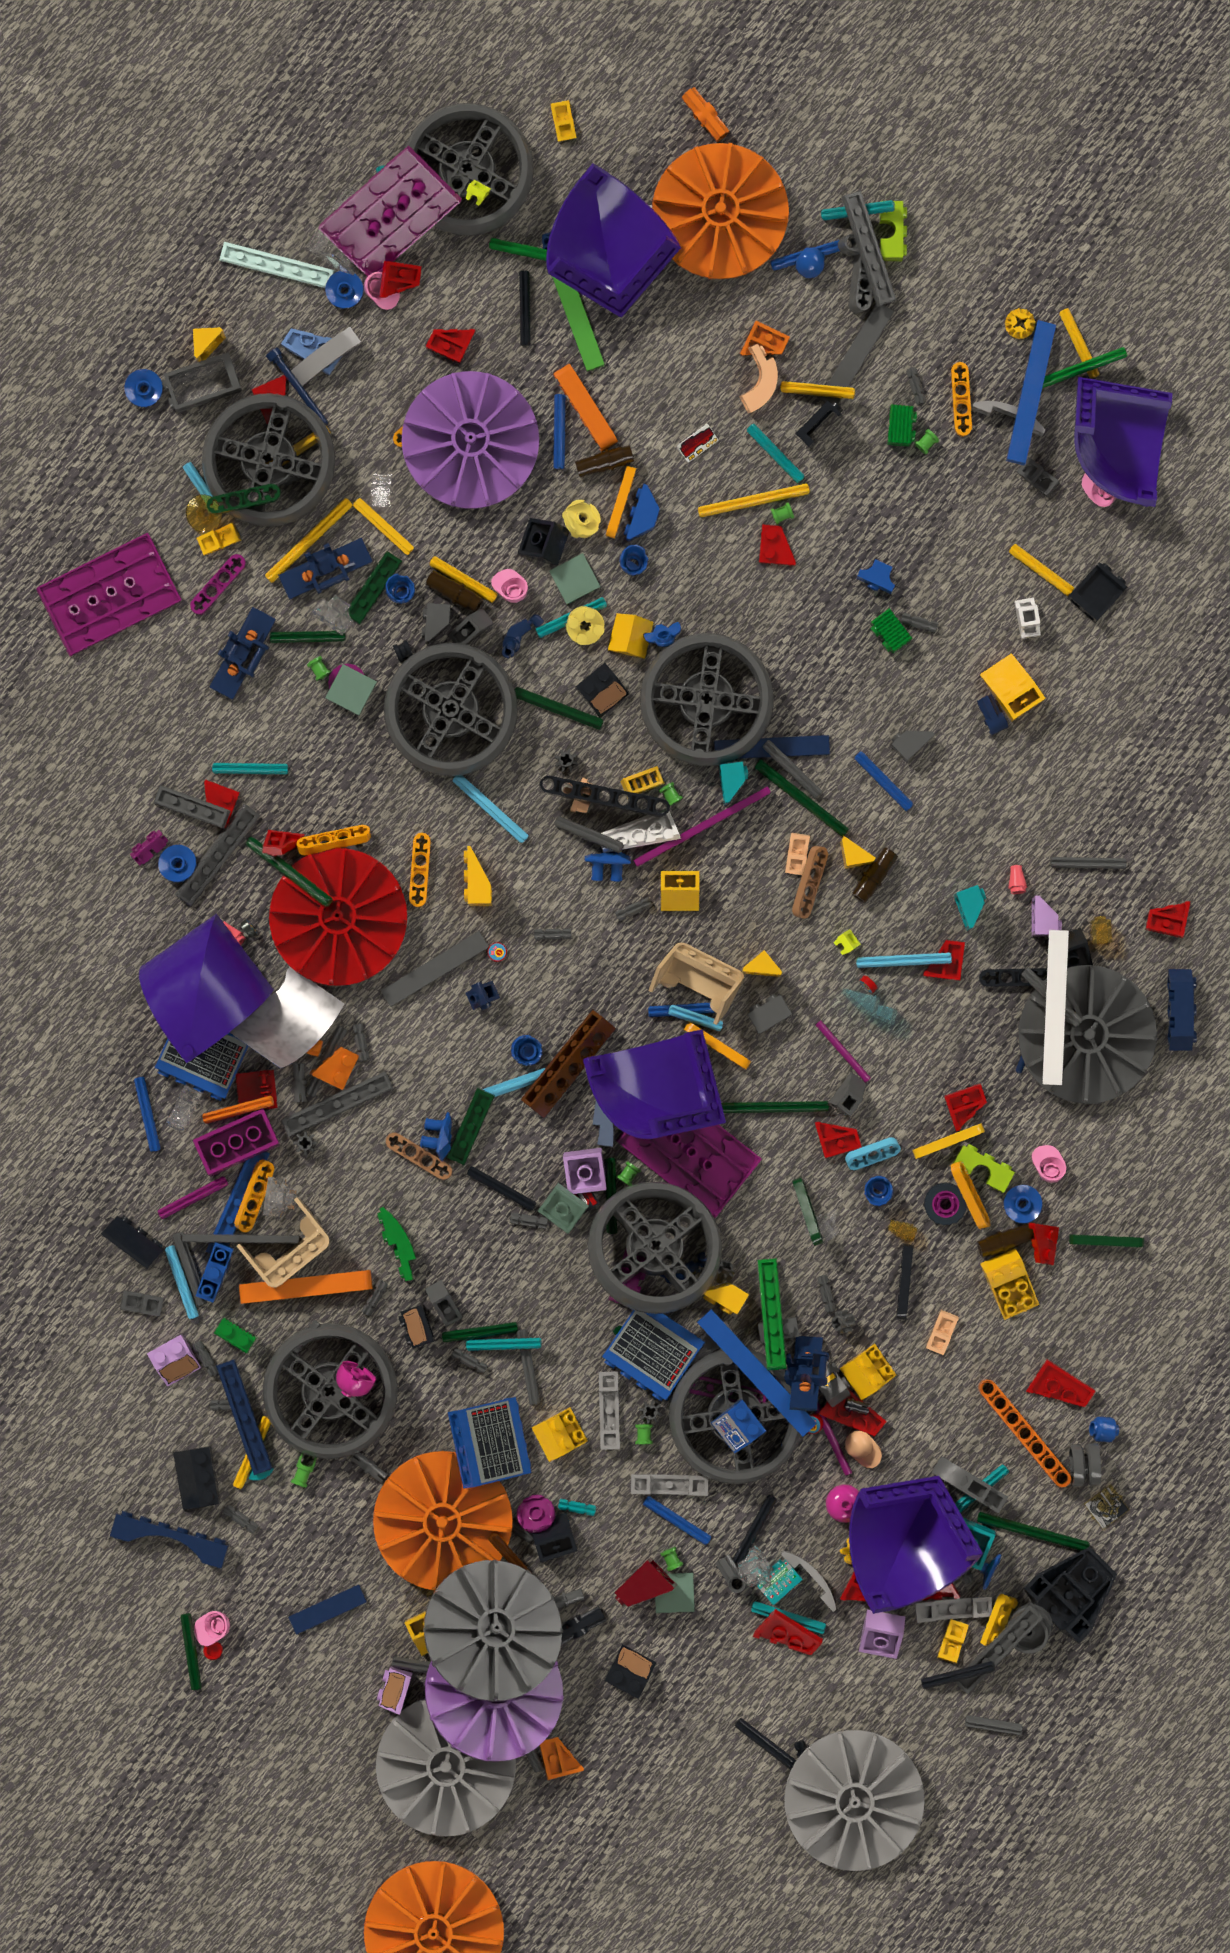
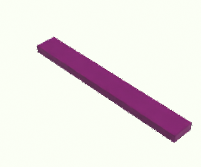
[633,786,771,866]

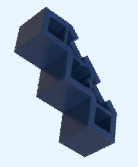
[1167,969,1197,1051]

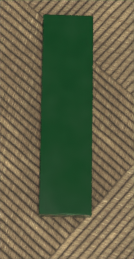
[344,551,403,624]
[447,1088,495,1165]

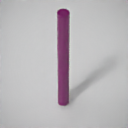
[815,1020,871,1083]
[815,1403,852,1476]

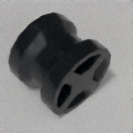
[393,640,413,663]

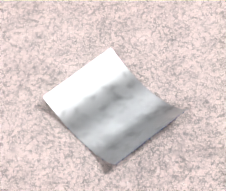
[229,966,344,1068]

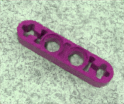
[190,554,246,615]

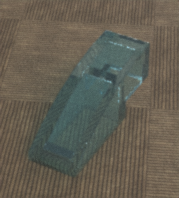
[841,988,897,1025]

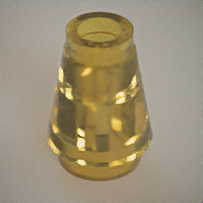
[888,1220,918,1242]

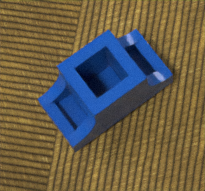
[856,559,895,594]

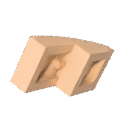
[785,833,810,875]
[926,1310,959,1355]

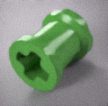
[914,429,939,455]
[771,502,794,525]
[307,656,331,681]
[659,782,683,806]
[617,1161,641,1186]
[635,1424,653,1444]
[660,1546,683,1571]

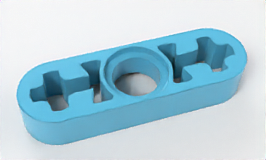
[845,1137,901,1170]

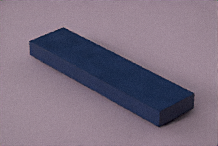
[289,1584,367,1635]

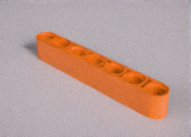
[239,1270,373,1304]
[978,1379,1071,1487]

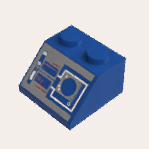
[711,1399,766,1453]

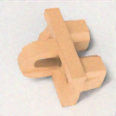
[563,777,591,813]

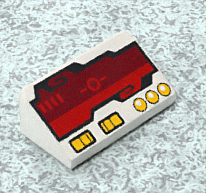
[677,424,719,463]

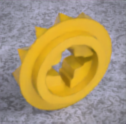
[1005,308,1036,339]

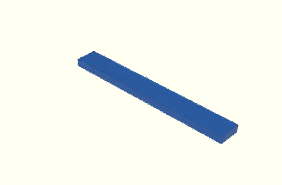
[1006,320,1056,466]
[697,1309,817,1437]

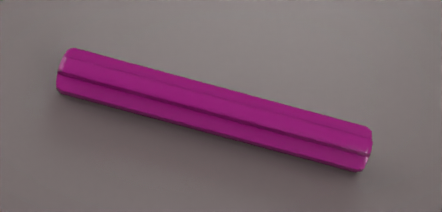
[157,1176,228,1219]

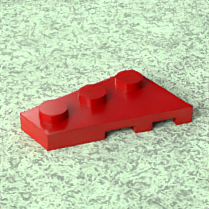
[1026,1359,1096,1407]
[818,1389,887,1437]
[753,1609,823,1655]

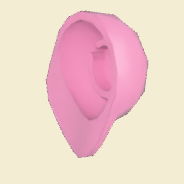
[364,272,400,310]
[1082,473,1116,507]
[491,569,528,603]
[1032,1145,1066,1183]
[194,1611,230,1646]

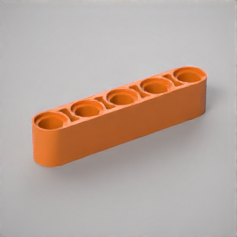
[553,364,618,452]

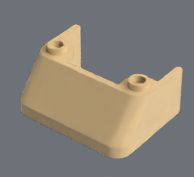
[649,943,744,1025]
[237,1197,330,1287]

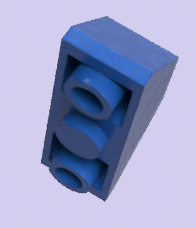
[624,484,660,542]
[195,1242,234,1303]

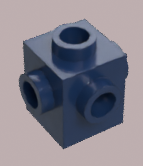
[466,980,500,1010]

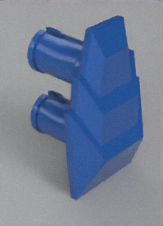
[584,851,631,881]
[420,1112,452,1161]

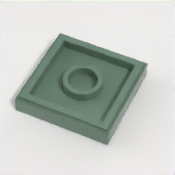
[549,553,601,605]
[325,664,377,716]
[538,1183,589,1234]
[655,1573,694,1613]

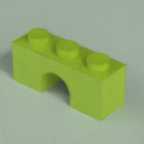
[879,201,907,261]
[953,1144,1015,1193]

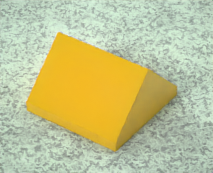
[193,327,226,362]
[608,613,654,659]
[840,836,876,869]
[742,950,782,977]

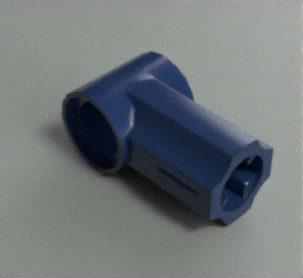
[977,694,1009,735]

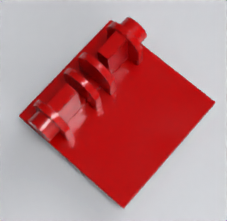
[236,1070,278,1110]

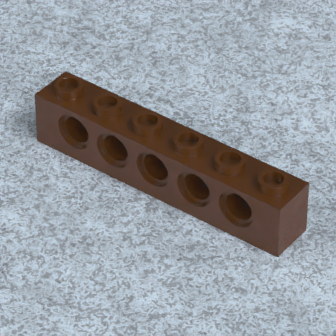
[521,1010,616,1118]

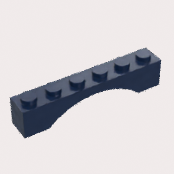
[110,1511,229,1568]

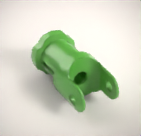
[291,1453,317,1488]

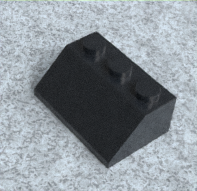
[101,1215,165,1269]
[173,1446,221,1510]

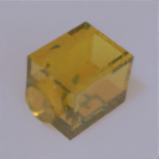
[1090,916,1112,945]

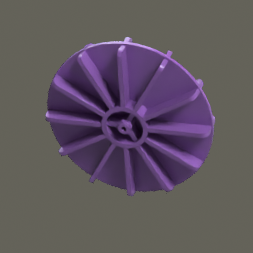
[402,371,539,509]
[425,1661,564,1762]

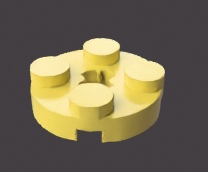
[562,500,601,538]
[566,606,605,645]

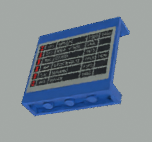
[155,1033,249,1101]
[602,1310,706,1401]
[448,1397,531,1488]

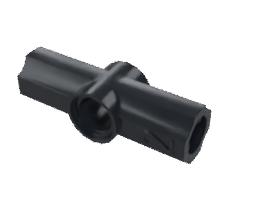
[561,1605,606,1645]

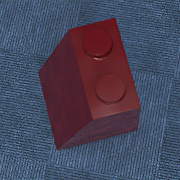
[614,1557,677,1607]

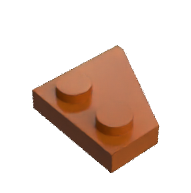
[740,321,790,355]
[309,1047,359,1090]
[539,1737,584,1780]

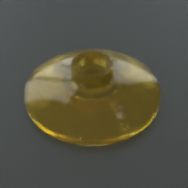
[186,494,222,533]

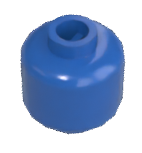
[1089,1416,1119,1442]

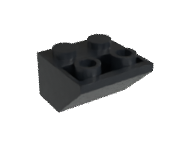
[532,1512,578,1563]

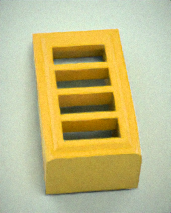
[620,766,665,799]

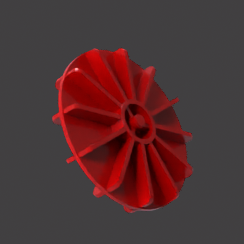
[269,848,407,986]

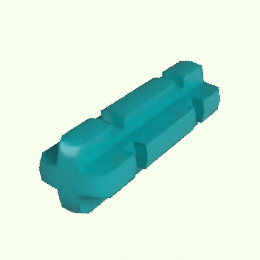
[558,1499,596,1516]

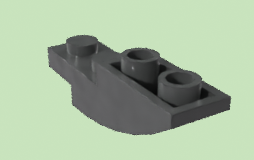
[931,1456,1008,1514]

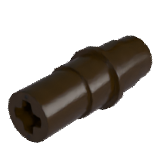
[575,445,634,478]
[425,570,483,612]
[852,847,898,903]
[977,1224,1035,1258]

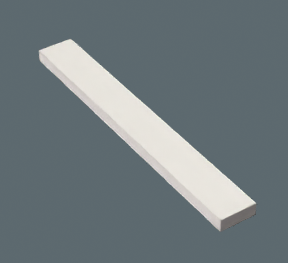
[1043,930,1069,1085]

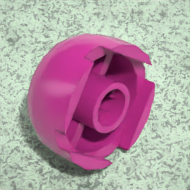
[336,1361,376,1398]
[825,1484,859,1523]

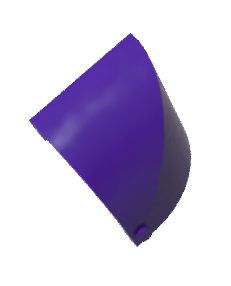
[546,163,681,318]
[1074,377,1172,507]
[139,913,274,1063]
[583,1030,726,1139]
[849,1476,983,1614]

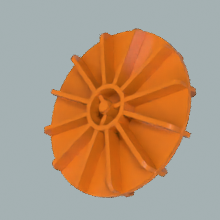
[652,143,789,280]
[373,1451,513,1591]
[364,1861,504,1953]

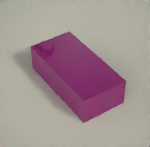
[193,1108,280,1177]

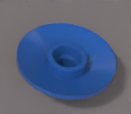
[325,270,363,309]
[124,369,163,407]
[158,845,196,882]
[1004,1185,1042,1223]
[980,1554,1002,1590]

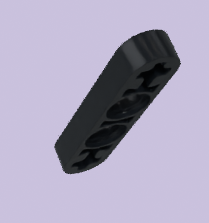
[978,968,1047,987]
[896,1244,913,1320]

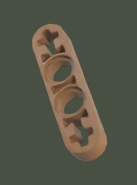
[792,846,828,919]
[386,1133,452,1180]

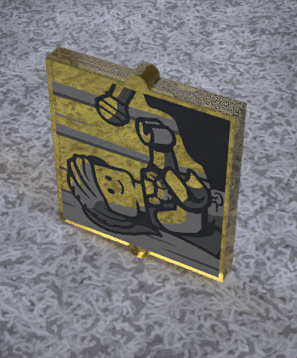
[1084,1484,1130,1530]

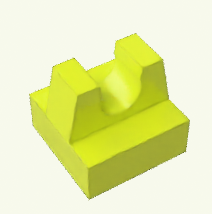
[466,180,491,206]
[834,929,861,955]

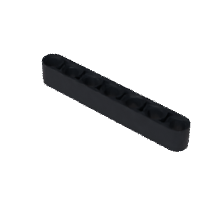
[539,776,670,817]

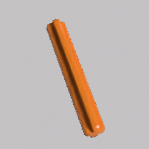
[202,1096,274,1124]

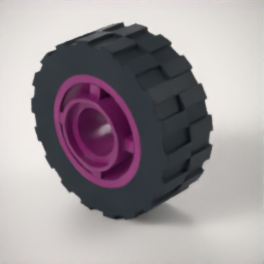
[924,1182,967,1225]

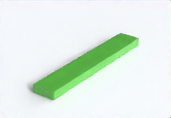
[552,276,605,372]

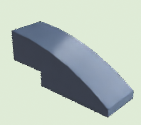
[593,1101,614,1147]

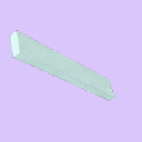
[219,242,335,288]

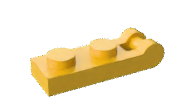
[980,1594,1018,1646]

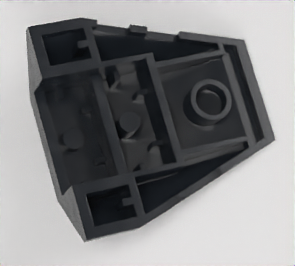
[1023,1547,1117,1644]

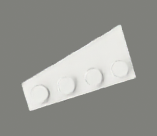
[601,808,681,853]

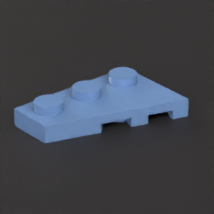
[281,328,343,376]

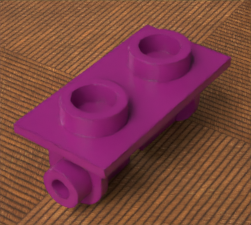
[130,830,168,866]

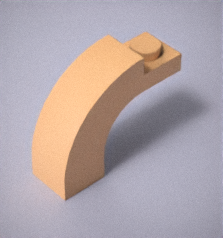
[739,344,778,413]

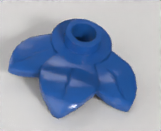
[644,622,681,647]

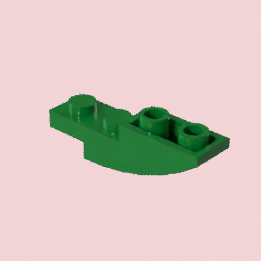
[377,1207,416,1281]

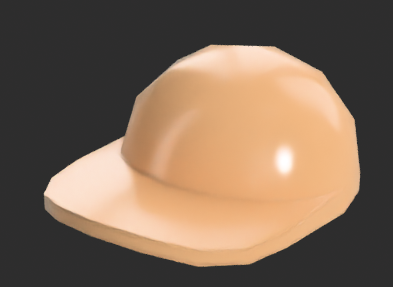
[845,1431,882,1468]

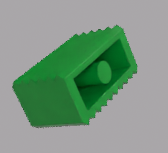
[887,404,917,447]
[870,608,912,654]
[214,1318,257,1354]

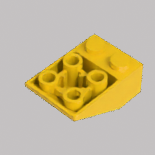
[980,653,1045,722]
[464,846,492,906]
[980,1248,1039,1320]

